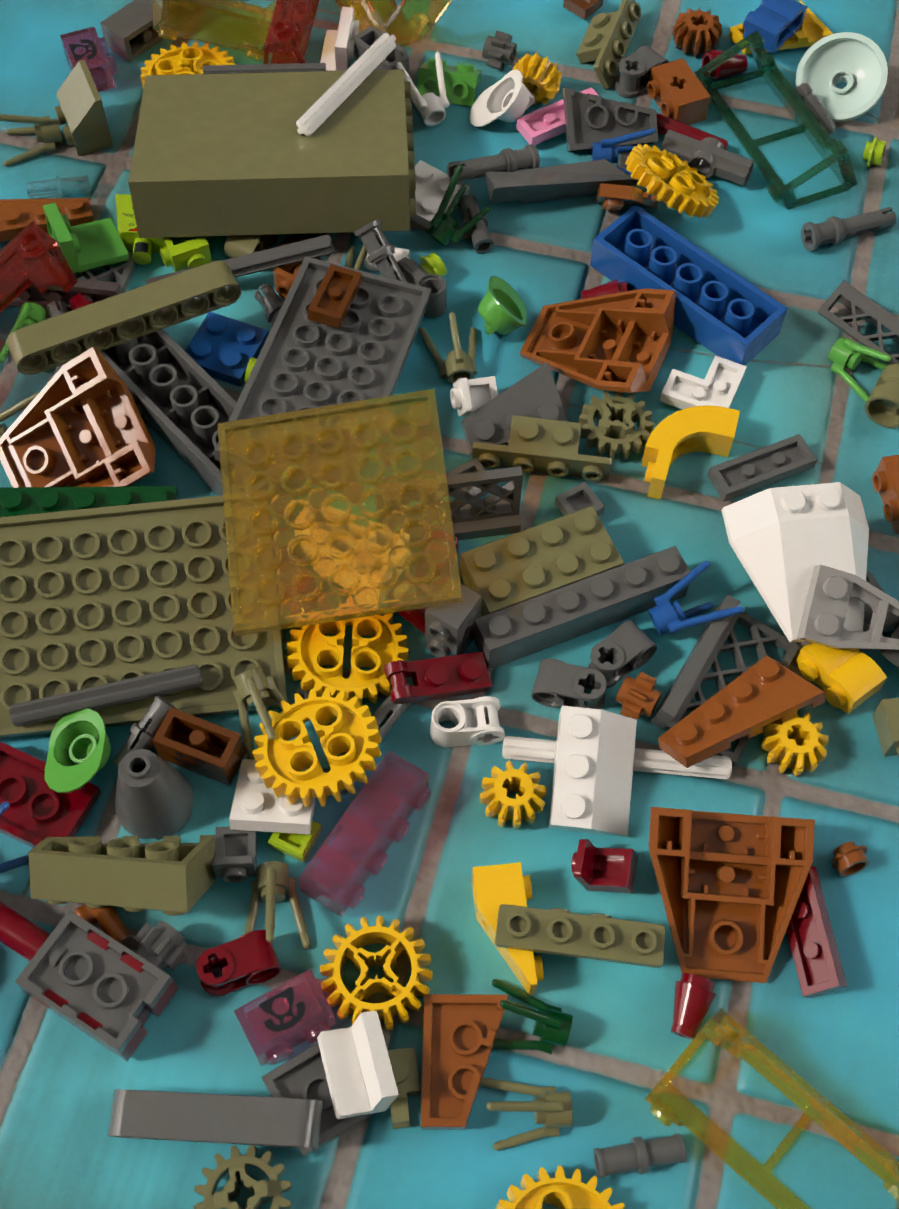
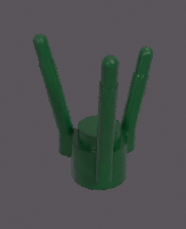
[427,164,491,247]
[492,979,573,1054]

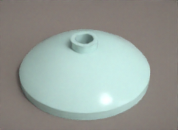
[796,32,888,122]

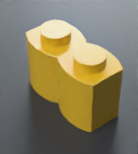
[796,642,887,714]

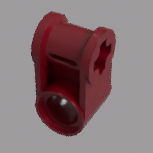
[196,929,282,997]

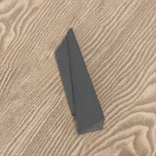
[485,159,638,205]

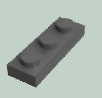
[707,434,817,502]

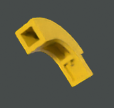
[641,405,740,500]

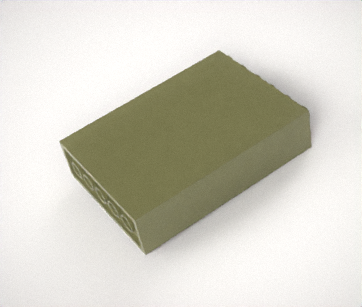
[128,69,416,238]

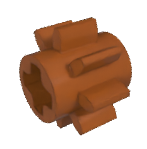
[615,672,662,720]

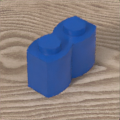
[743,0,807,53]

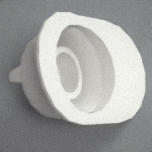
[469,69,535,127]

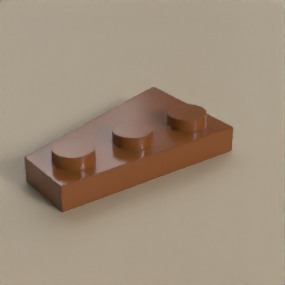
[596,183,658,211]
[421,994,509,1130]

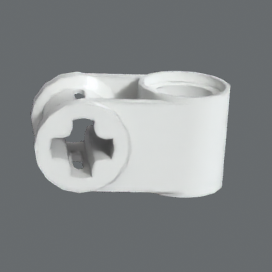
[430,696,505,748]

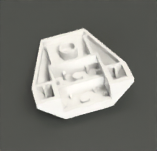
[721,482,869,643]

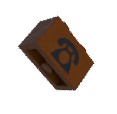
[152,707,246,786]

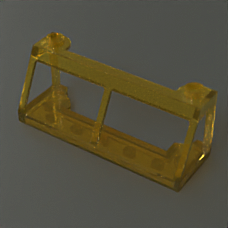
[645,1008,899,1209]

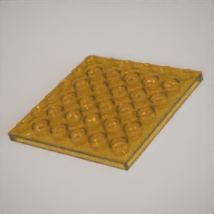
[217,389,463,636]

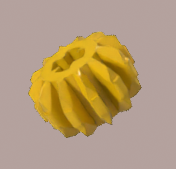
[513,52,562,106]
[761,712,829,777]
[480,760,546,830]

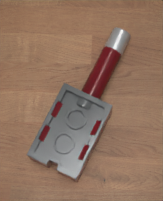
[0,901,178,1062]

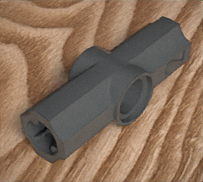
[660,130,755,186]

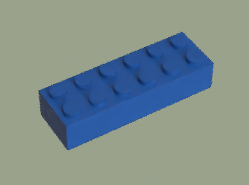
[590,204,788,366]

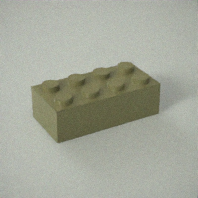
[460,506,624,617]

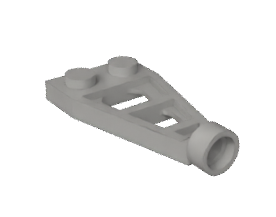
[797,565,899,650]

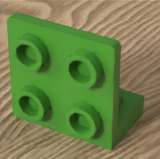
[43,203,129,275]

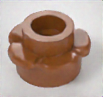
[831,841,870,877]

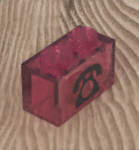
[60,26,118,92]
[234,969,336,1065]

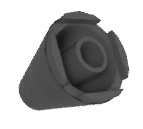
[115,749,194,840]

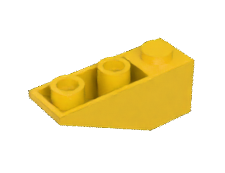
[472,862,544,995]

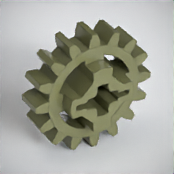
[579,391,654,460]
[194,1145,293,1209]

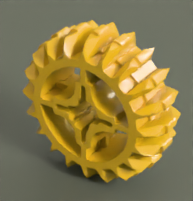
[320,915,433,1030]

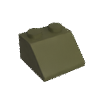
[54,60,113,156]

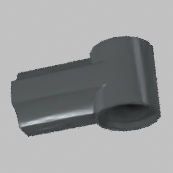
[397,257,447,318]

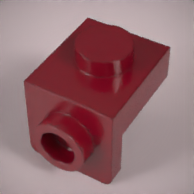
[571,839,638,893]

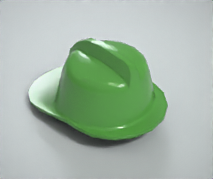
[478,276,527,336]
[45,708,111,793]

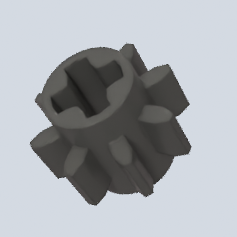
[482,31,517,71]
[133,920,186,971]

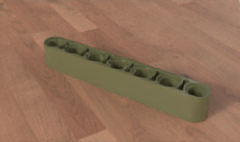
[6,260,242,375]

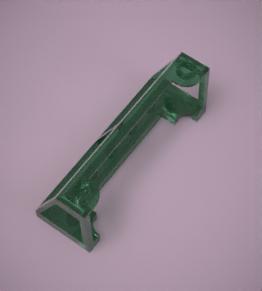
[695,30,857,210]

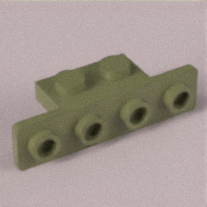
[576,0,641,89]
[472,415,612,481]
[495,904,665,968]

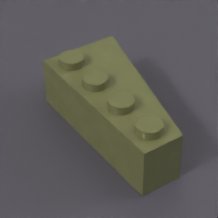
[28,835,216,916]

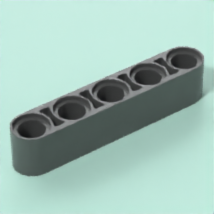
[108,1089,323,1149]

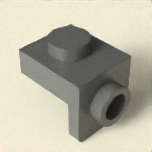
[212,826,257,883]

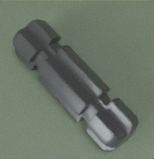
[794,82,836,138]

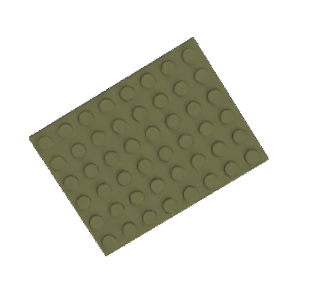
[0,491,288,739]

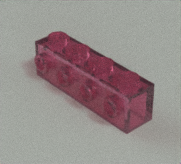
[298,750,431,917]

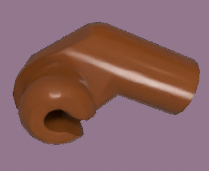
[74,904,131,943]

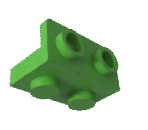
[417,58,482,106]

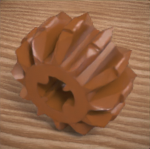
[672,7,722,57]

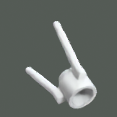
[396,52,450,126]

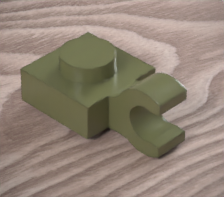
[387,1047,420,1129]

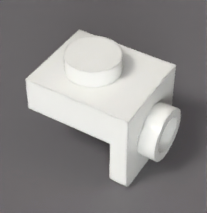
[450,376,498,417]

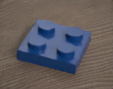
[185,312,269,387]

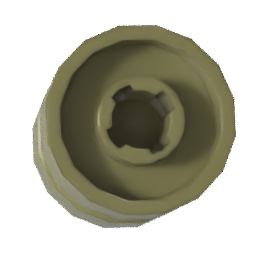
[864,363,899,428]

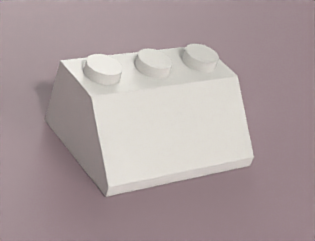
[549,705,637,837]

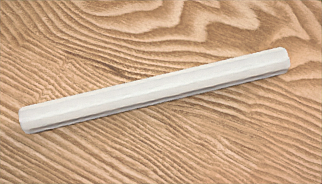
[296,33,396,137]
[502,736,732,779]

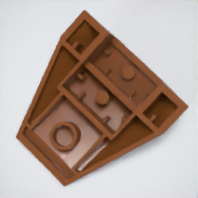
[520,288,676,393]
[0,347,155,487]
[648,807,815,983]

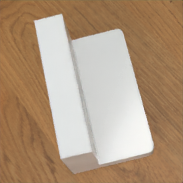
[317,1011,399,1119]

